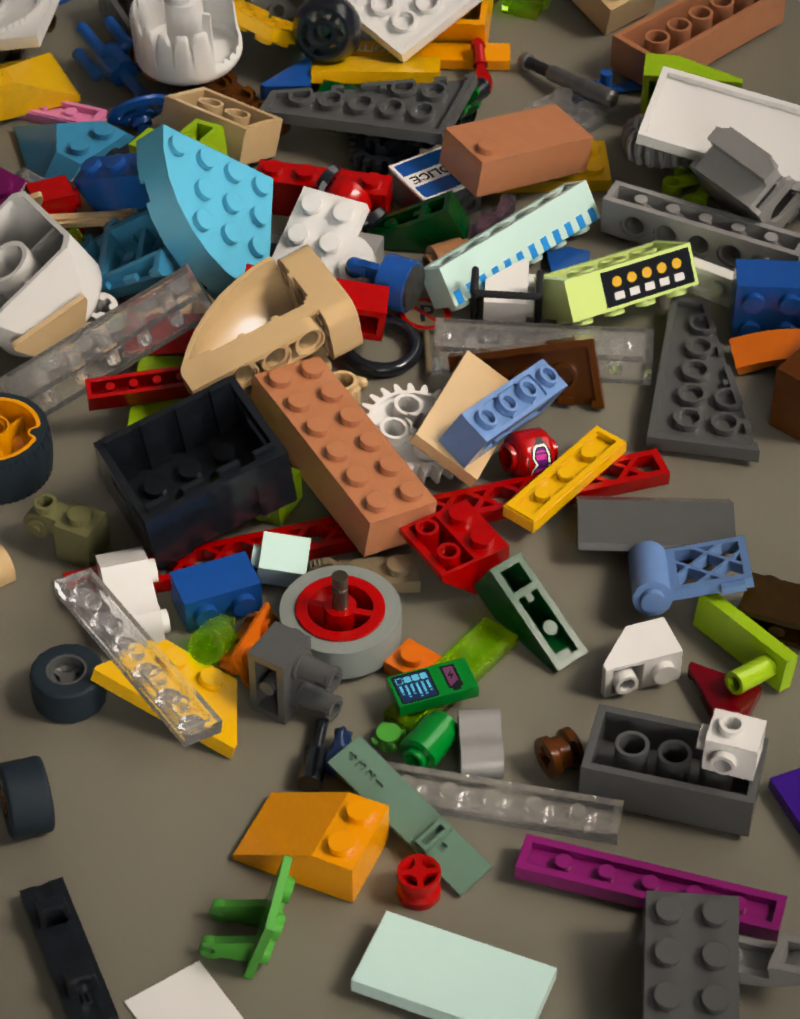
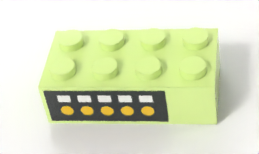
[534,240,699,327]

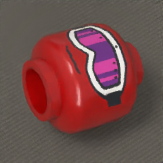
[499,427,558,478]

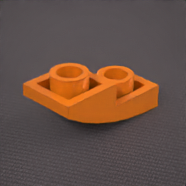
[729,328,800,376]

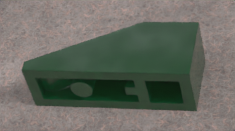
[361,191,471,252]
[473,552,588,673]

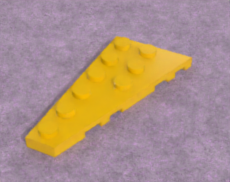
[234,0,322,48]

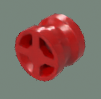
[397,854,441,911]

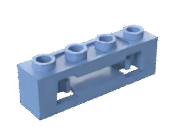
[438,358,568,468]

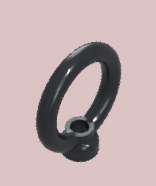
[341,314,423,377]

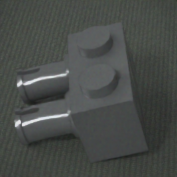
[247,621,343,725]

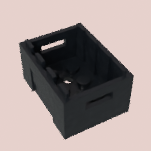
[93,375,297,570]

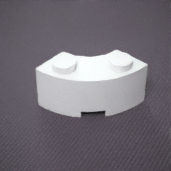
[95,546,171,657]

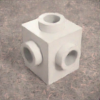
[696,708,767,781]

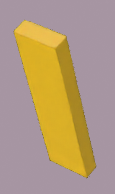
[503,425,627,533]

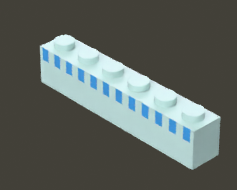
[424,180,601,311]

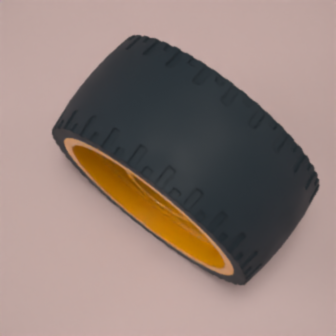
[0,392,53,505]

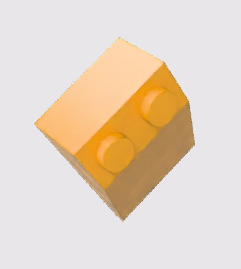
[233,792,389,903]

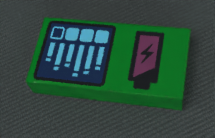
[386,657,479,717]

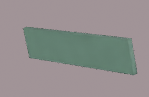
[328,735,493,897]

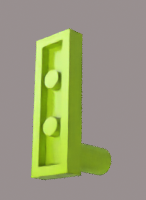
[693,593,798,695]

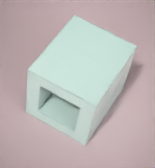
[251,531,311,587]

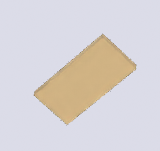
[409,350,509,487]

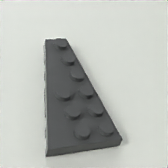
[259,73,478,145]
[646,296,760,462]

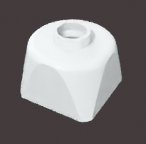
[0,191,102,357]

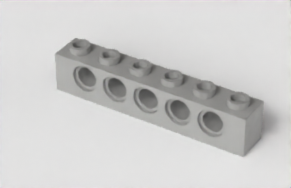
[600,180,800,271]

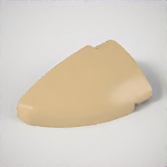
[181,245,363,398]

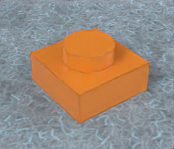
[384,638,441,676]

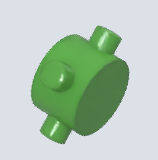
[370,722,407,753]

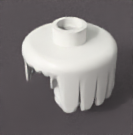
[129,0,243,86]

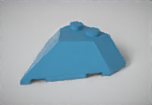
[13,121,135,182]

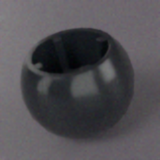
[292,0,362,64]

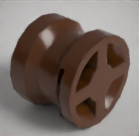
[534,727,584,778]

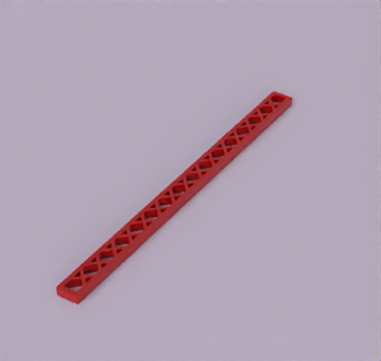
[62,448,670,611]

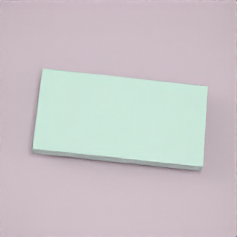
[351,911,557,1019]

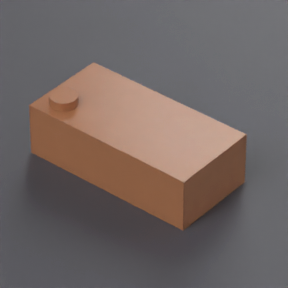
[439,104,593,198]

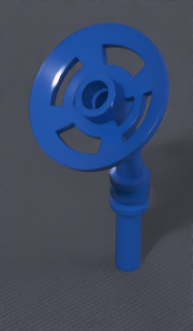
[106,94,166,134]

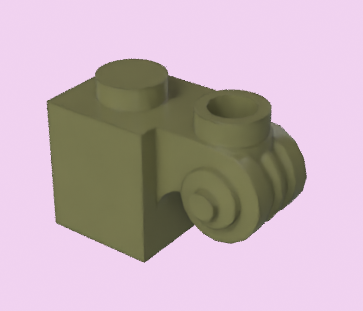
[23,493,110,568]

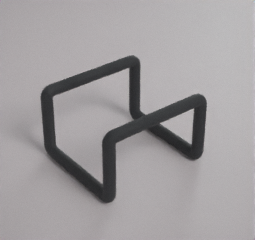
[469,266,544,345]

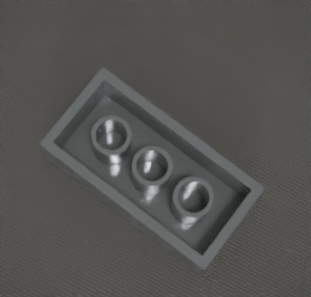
[578,704,768,837]
[640,890,739,1019]

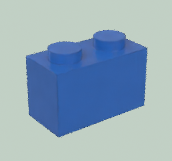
[169,551,263,632]

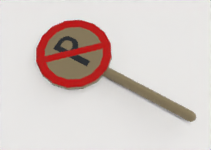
[398,298,451,376]

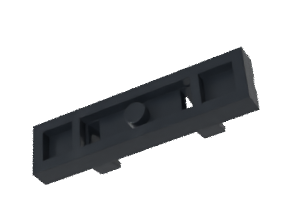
[20,877,119,1019]

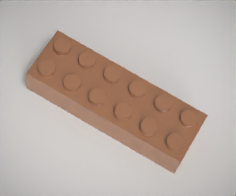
[610,0,786,86]
[250,356,437,557]

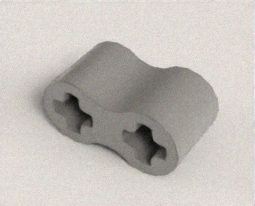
[457,708,504,780]

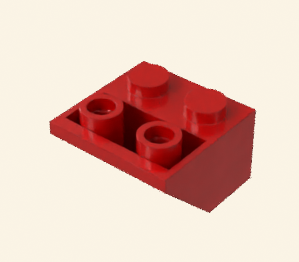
[400,499,510,594]

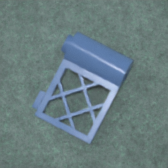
[628,535,754,616]

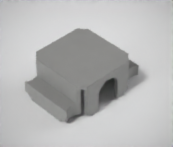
[690,126,800,228]

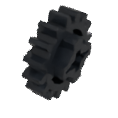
[349,133,420,175]

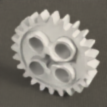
[361,383,453,484]

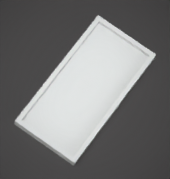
[636,66,800,192]

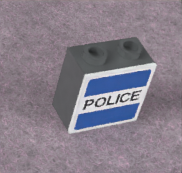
[388,146,481,214]

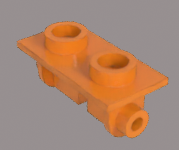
[217,602,279,687]

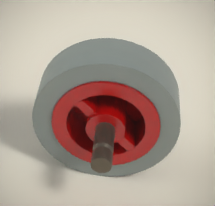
[279,565,402,679]

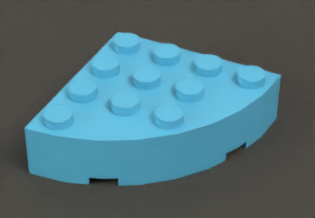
[136,124,273,300]

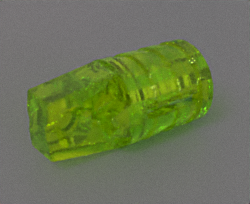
[188,614,238,665]

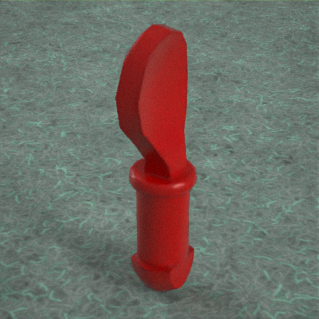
[470,38,493,91]

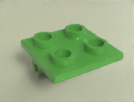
[198,855,296,980]

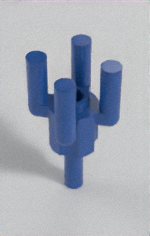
[72,16,149,97]

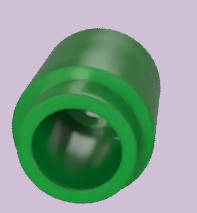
[399,710,458,772]

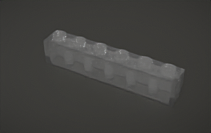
[0,264,212,417]
[433,318,653,385]

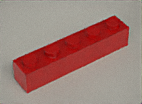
[85,366,190,411]

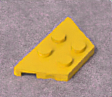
[90,639,237,759]

